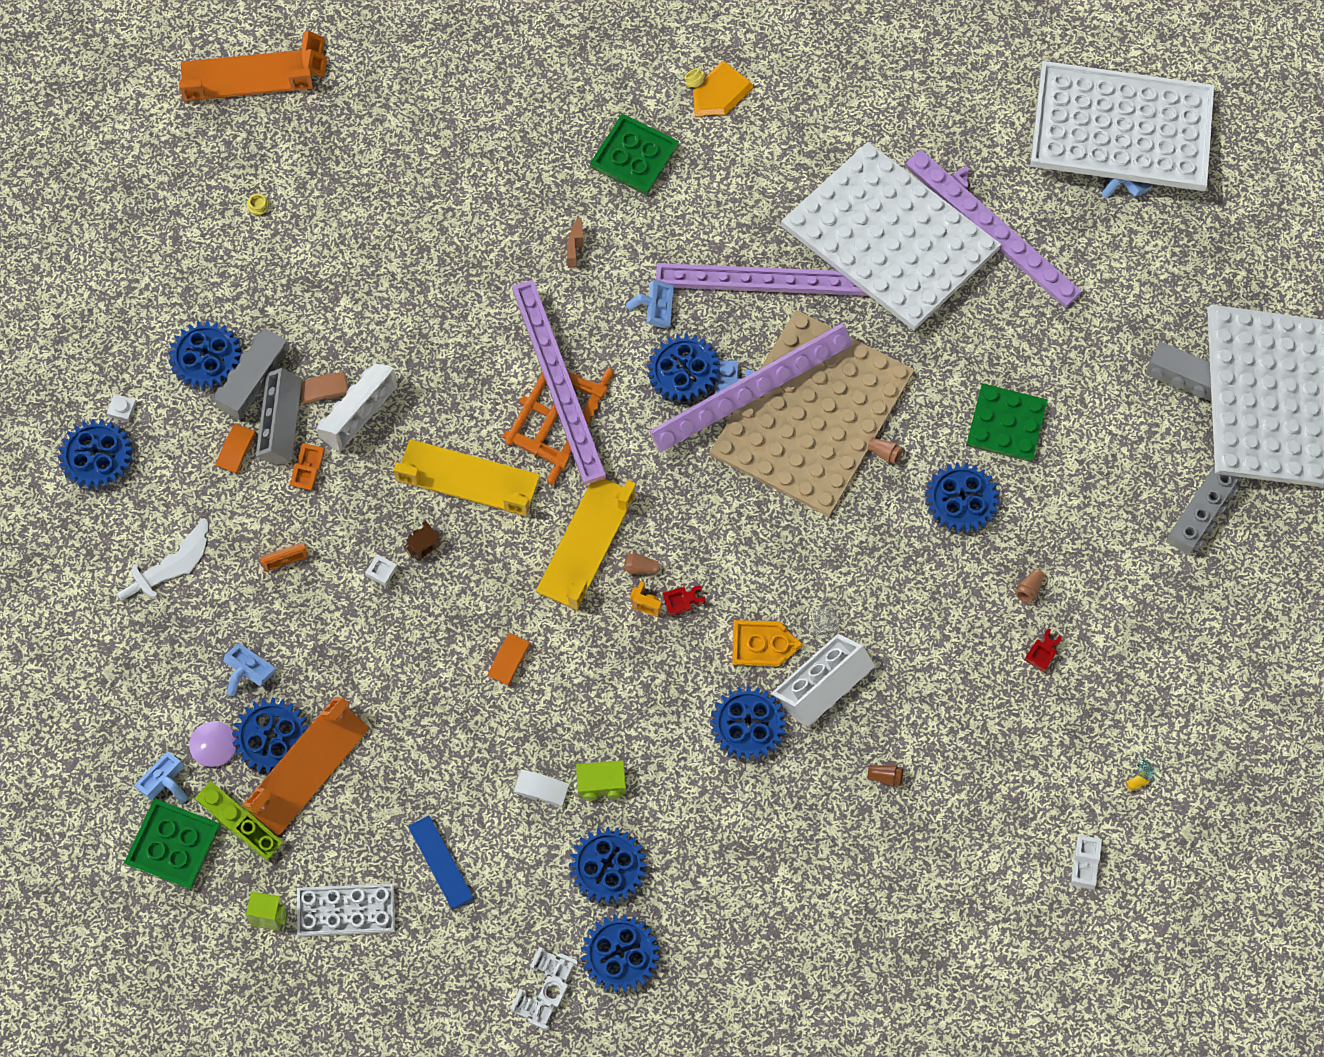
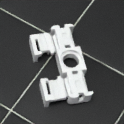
[510,947,578,1031]

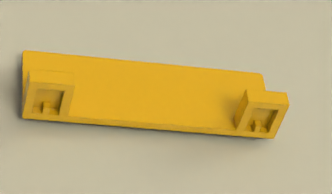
[394,439,539,517]
[536,479,636,611]

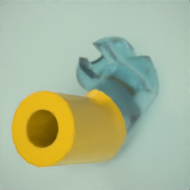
[1125,759,1153,792]

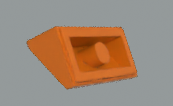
[259,542,308,572]

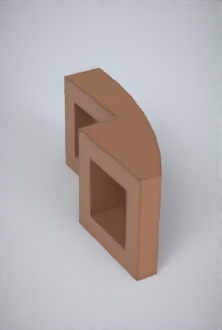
[567,218,584,268]
[300,372,348,405]

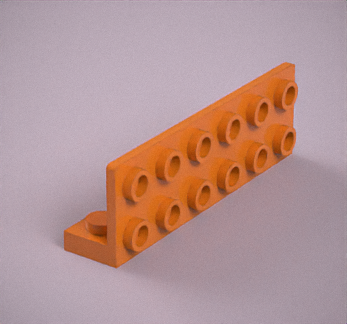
[179,50,313,101]
[242,697,369,836]

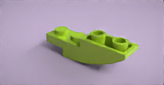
[194,780,283,861]

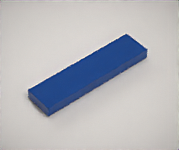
[408,815,473,910]

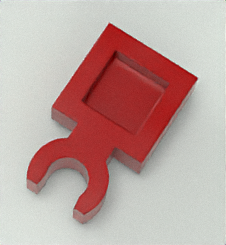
[662,585,706,617]
[1024,628,1062,672]

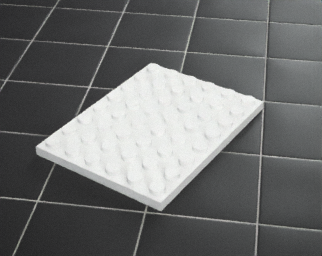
[1030,61,1214,191]
[780,142,1001,331]
[1207,305,1324,487]

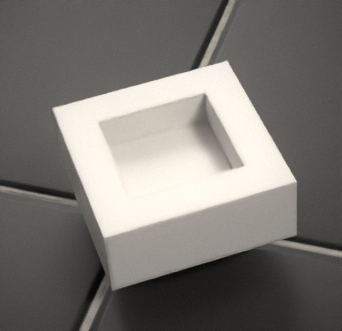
[107,394,137,422]
[365,554,398,586]

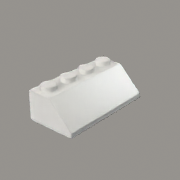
[317,363,397,452]
[771,634,875,727]

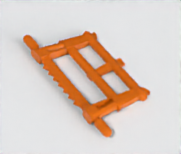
[501,368,614,485]

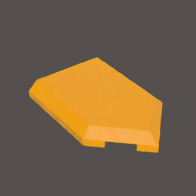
[693,61,754,117]
[732,620,803,667]

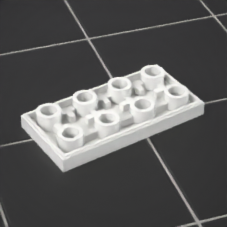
[297,884,395,937]

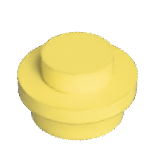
[684,68,705,88]
[247,193,269,215]

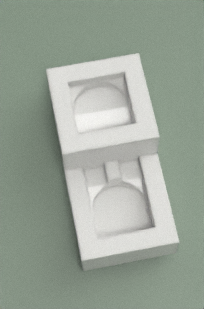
[513,769,569,807]
[1070,835,1102,890]

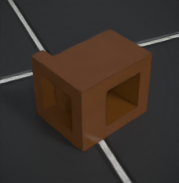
[403,520,441,561]

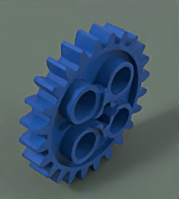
[168,320,242,391]
[647,333,721,404]
[58,419,134,491]
[925,462,1000,535]
[710,686,787,762]
[232,697,309,774]
[569,827,647,906]
[581,914,660,994]

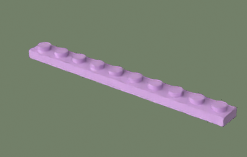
[905,149,1082,308]
[656,263,869,296]
[512,280,606,485]
[649,324,852,452]

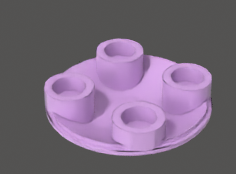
[189,721,237,767]

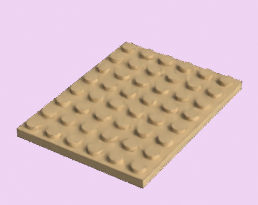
[709,310,915,517]

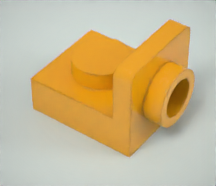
[630,581,662,618]

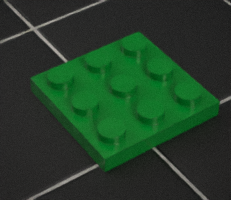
[590,113,679,195]
[966,383,1048,462]
[124,798,221,891]

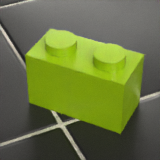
[576,760,626,801]
[246,891,288,931]

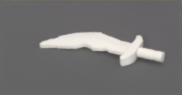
[117,518,208,602]

